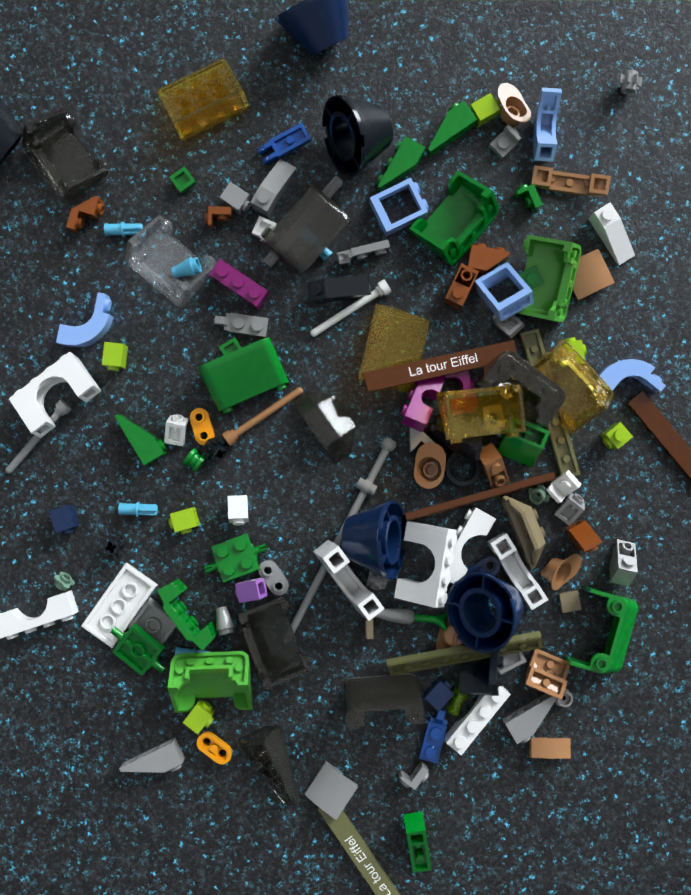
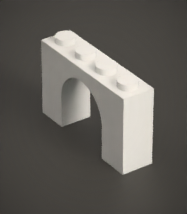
[9,352,101,438]
[394,521,457,608]
[313,540,384,621]

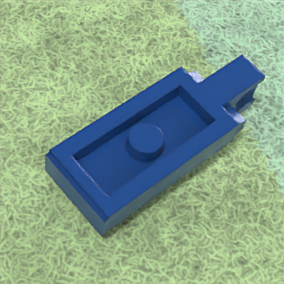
[419,708,448,764]

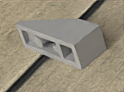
[250,159,297,218]
[502,693,557,744]
[119,737,185,773]

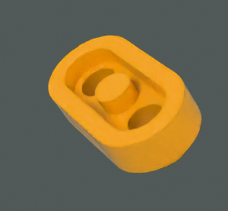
[190,408,215,446]
[197,731,232,764]

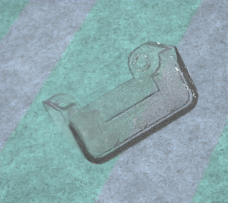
[126,214,217,307]

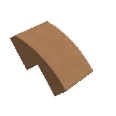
[573,249,615,300]
[525,649,570,700]

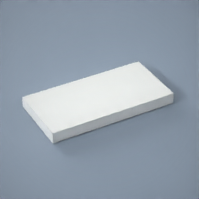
[81,563,158,648]

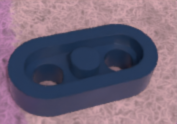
[465,556,500,576]

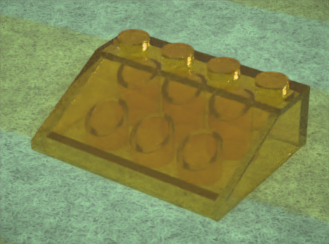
[157,58,250,141]
[358,304,431,393]

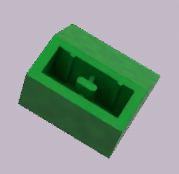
[497,416,550,467]

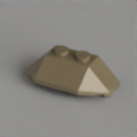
[500,495,546,569]

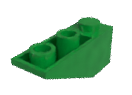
[376,136,426,193]

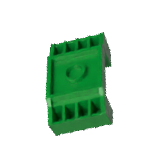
[157,579,218,651]

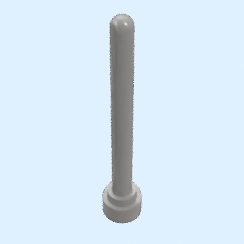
[5,399,72,474]

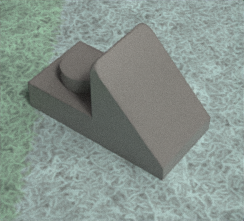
[409,427,435,452]

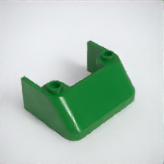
[562,585,638,674]

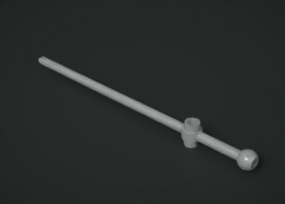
[283,437,396,643]

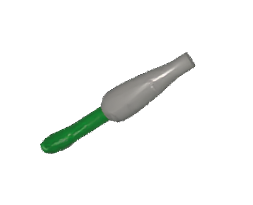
[375,608,448,631]

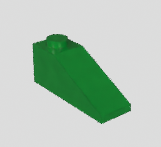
[427,101,477,158]
[114,414,167,466]
[403,812,432,873]

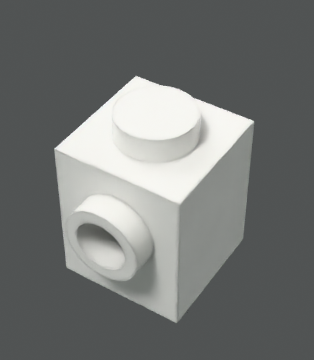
[228,495,249,526]

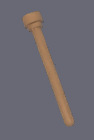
[222,387,303,446]

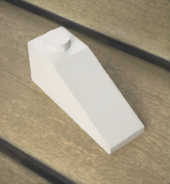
[588,202,635,266]

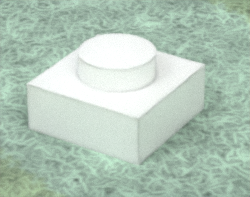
[252,216,277,242]

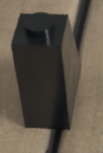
[430,414,482,462]

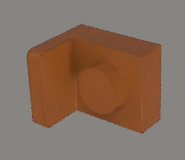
[205,206,233,230]

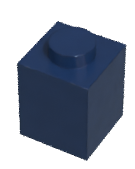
[48,504,79,535]
[423,677,455,711]

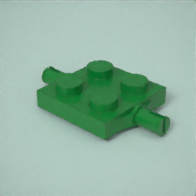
[204,533,268,583]
[110,623,166,676]

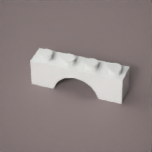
[450,507,496,584]
[487,532,548,610]
[0,590,79,640]
[444,686,511,755]

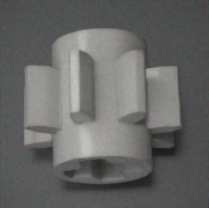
[617,70,642,95]

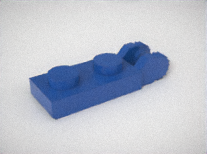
[257,123,311,165]

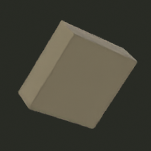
[558,590,582,613]
[365,618,374,639]

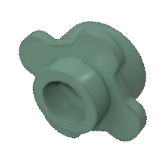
[528,484,550,505]
[54,572,75,591]

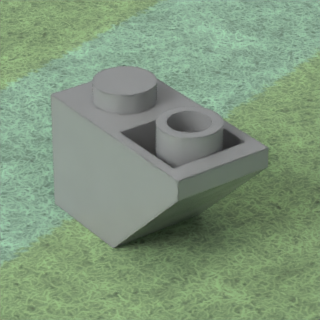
[609,539,638,587]

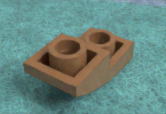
[529,737,571,759]

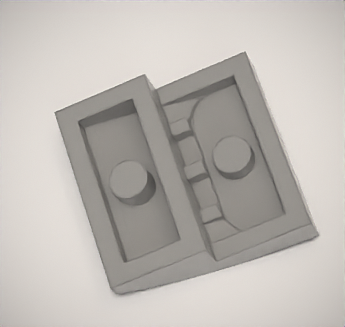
[304,761,358,820]

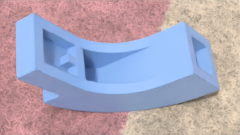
[533,88,562,162]
[56,292,114,347]
[592,359,666,393]

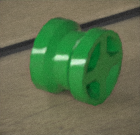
[183,448,207,472]

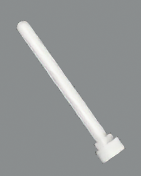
[310,279,392,337]

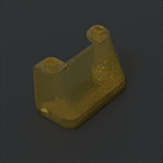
[519,339,614,434]
[436,384,526,443]

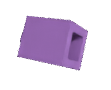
[235,577,268,603]

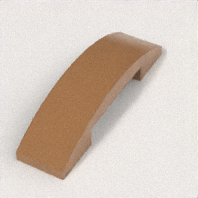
[531,165,611,196]

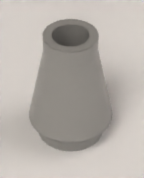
[216,606,235,636]

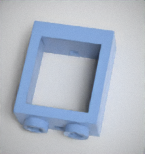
[369,178,429,236]
[475,262,534,322]

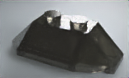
[292,391,356,464]

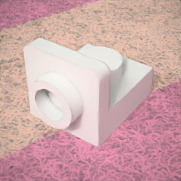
[164,414,189,446]
[546,470,581,504]

